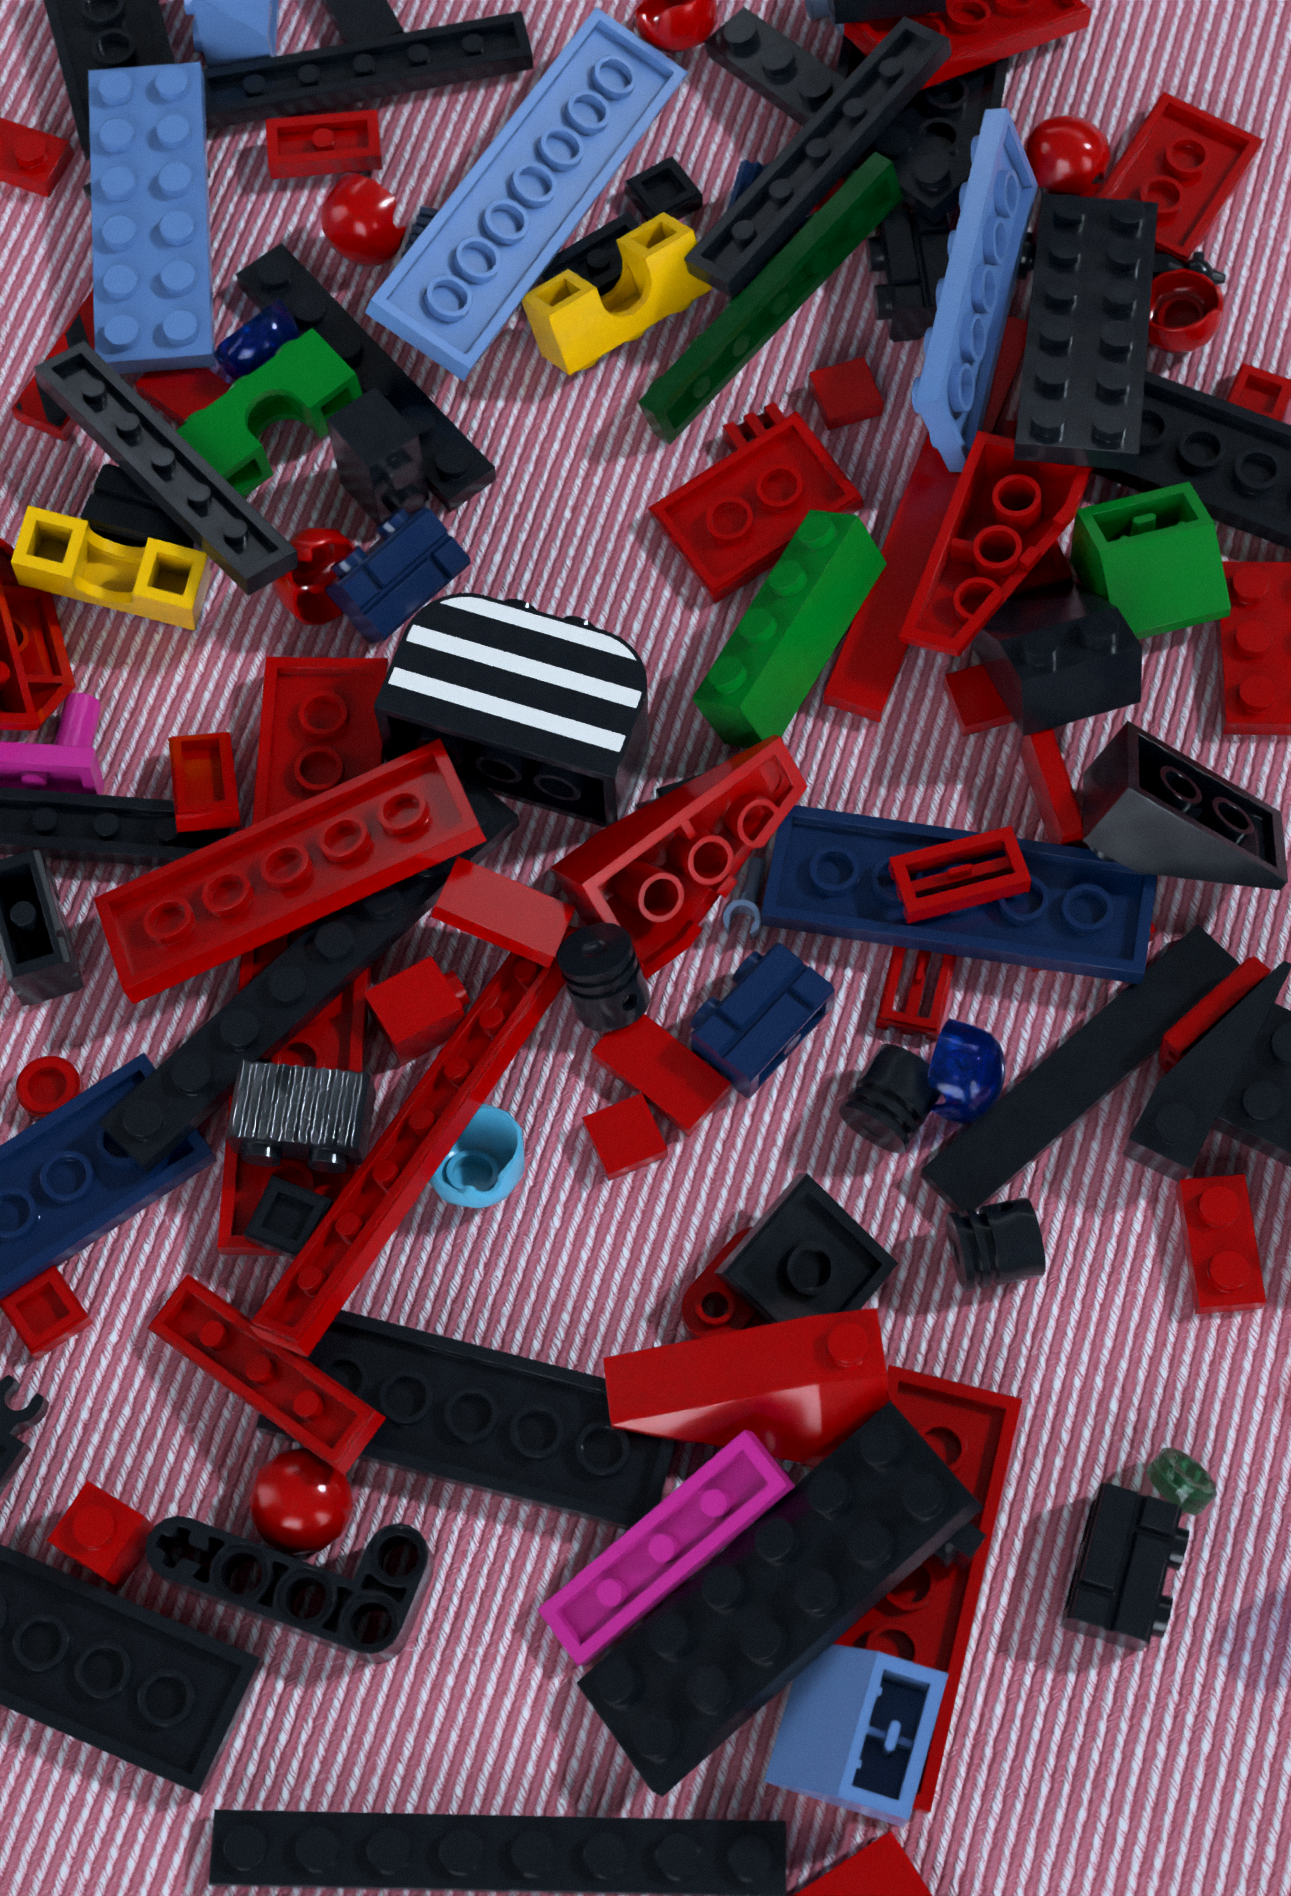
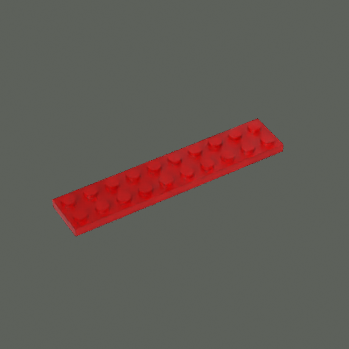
[217,657,390,1256]

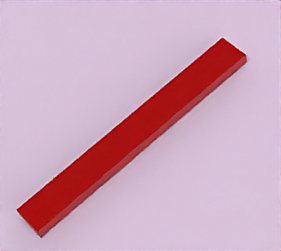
[823,315,1028,723]
[249,925,580,1357]

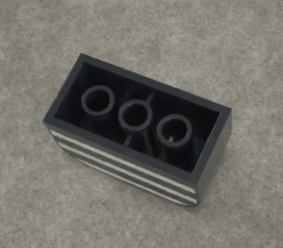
[373,593,649,828]

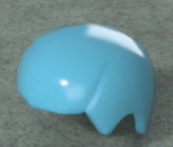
[429,1104,525,1208]

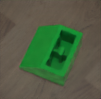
[1069,481,1231,640]

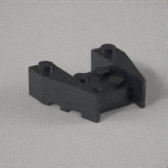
[1122,961,1291,1182]

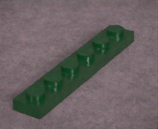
[638,151,904,445]

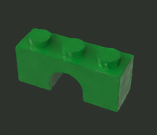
[176,328,363,498]

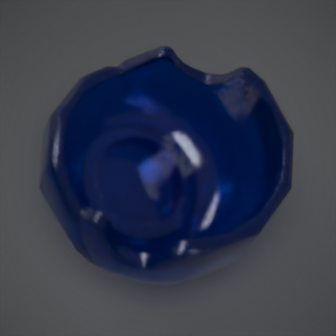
[213,299,300,380]
[927,1019,1006,1125]

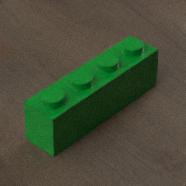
[692,509,887,749]

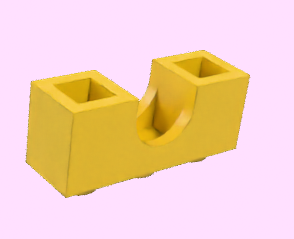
[522,212,712,375]
[11,505,211,631]

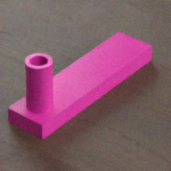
[0,693,105,795]
[537,1430,795,1666]

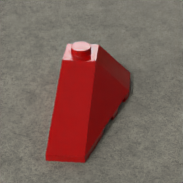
[550,734,808,980]
[603,1308,889,1468]

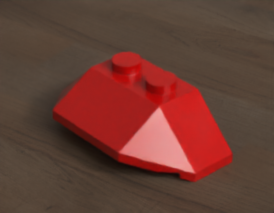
[0,538,76,731]

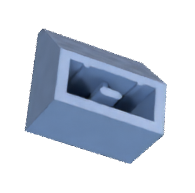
[183,0,279,69]
[764,1644,948,1827]

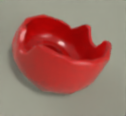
[633,0,718,52]
[1024,115,1111,194]
[321,173,406,266]
[1148,268,1224,354]
[272,528,355,626]
[249,1447,353,1555]

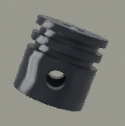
[557,923,651,1032]
[839,1043,946,1154]
[947,1197,1046,1292]

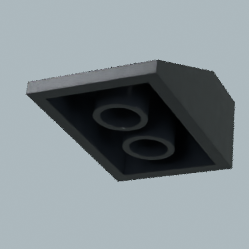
[970,579,1142,736]
[1083,721,1288,890]

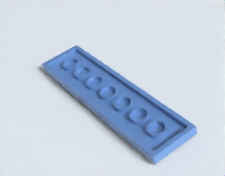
[365,7,688,381]

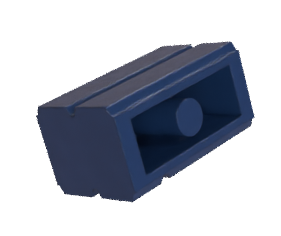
[324,506,471,644]
[690,942,835,1099]

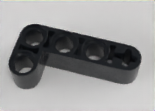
[145,1516,435,1664]

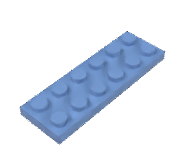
[88,62,216,374]
[912,108,1038,472]

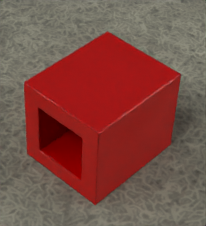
[364,956,471,1067]
[47,1480,155,1590]

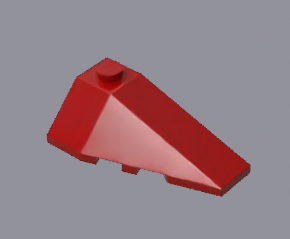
[899,431,1094,657]

